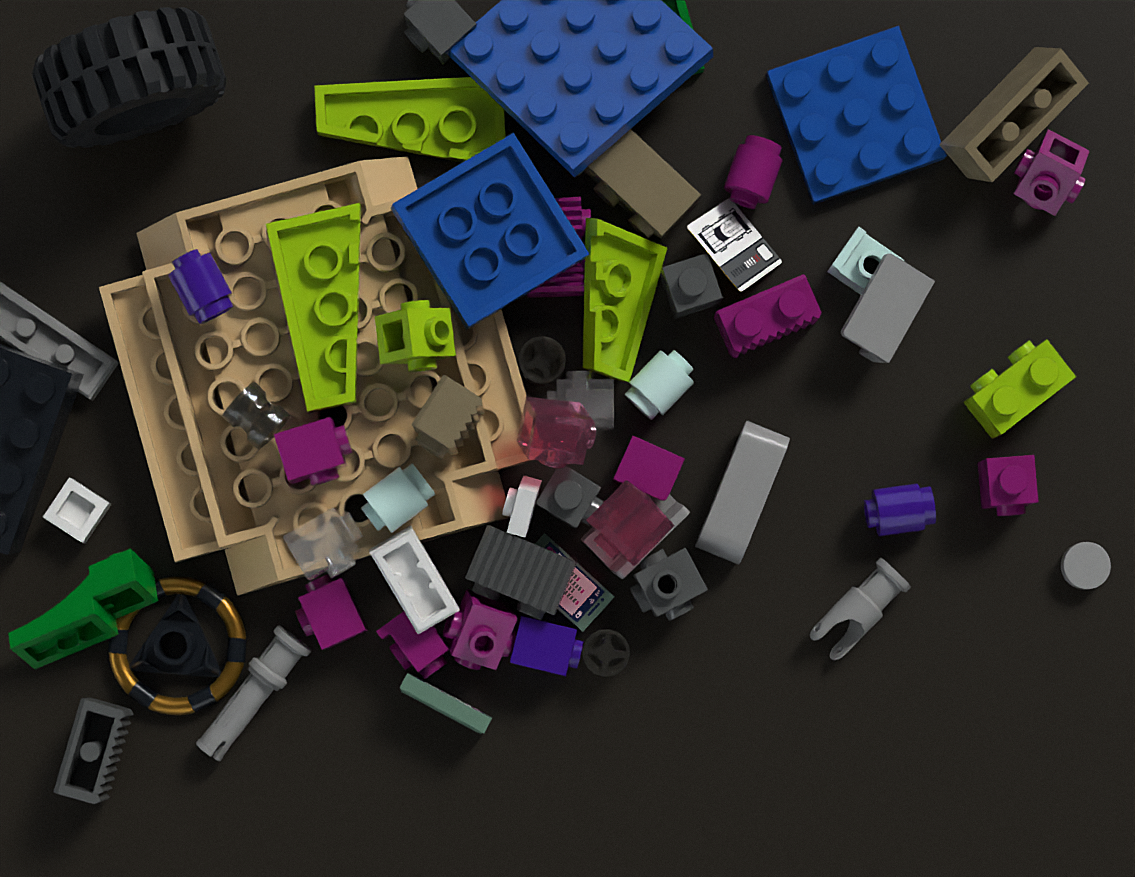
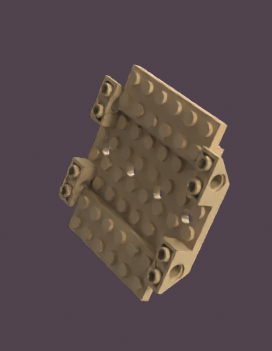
[99,156,544,595]

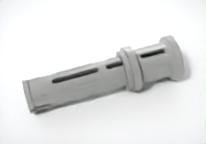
[196,625,312,761]

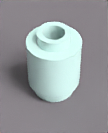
[624,350,694,420]
[361,463,435,533]

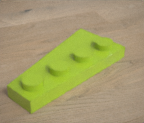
[314,77,506,163]
[266,203,361,413]

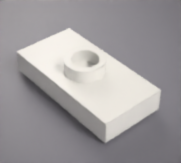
[369,526,460,634]

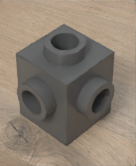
[630,548,708,621]

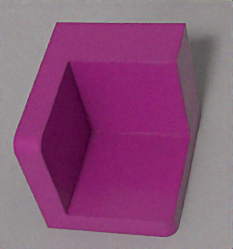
[612,436,685,501]

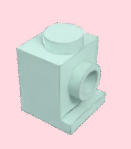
[827,227,904,295]

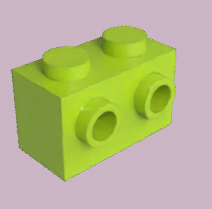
[964,339,1076,439]

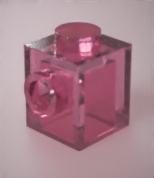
[517,397,596,468]
[586,480,675,566]

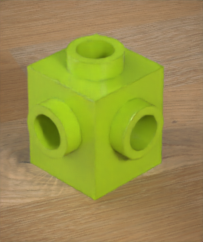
[375,300,456,372]

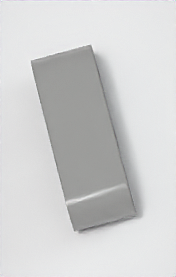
[695,420,790,565]

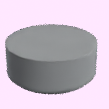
[1060,542,1111,590]

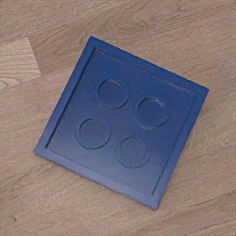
[766,26,946,205]
[390,133,589,330]

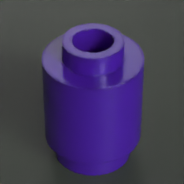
[168,249,234,325]
[864,483,936,536]

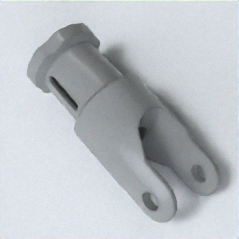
[810,558,911,660]

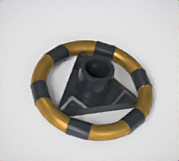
[108,577,247,715]

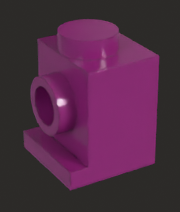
[376,611,449,680]

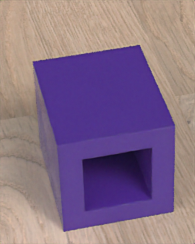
[510,616,584,676]

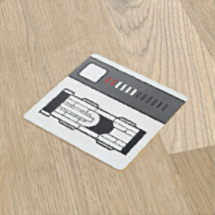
[687,198,782,292]

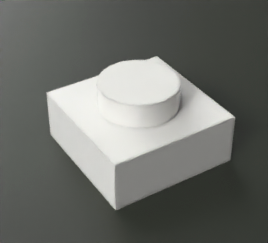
[502,476,542,537]
[43,477,111,544]

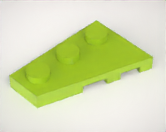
[583,218,667,382]

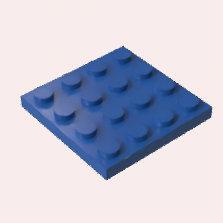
[449,0,713,177]

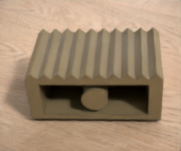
[411,375,485,459]

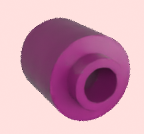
[723,135,782,209]

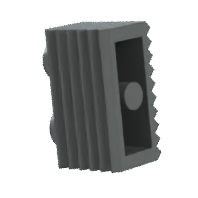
[465,525,577,620]
[54,698,134,804]

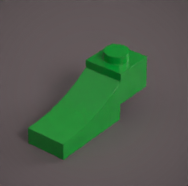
[8,548,158,669]

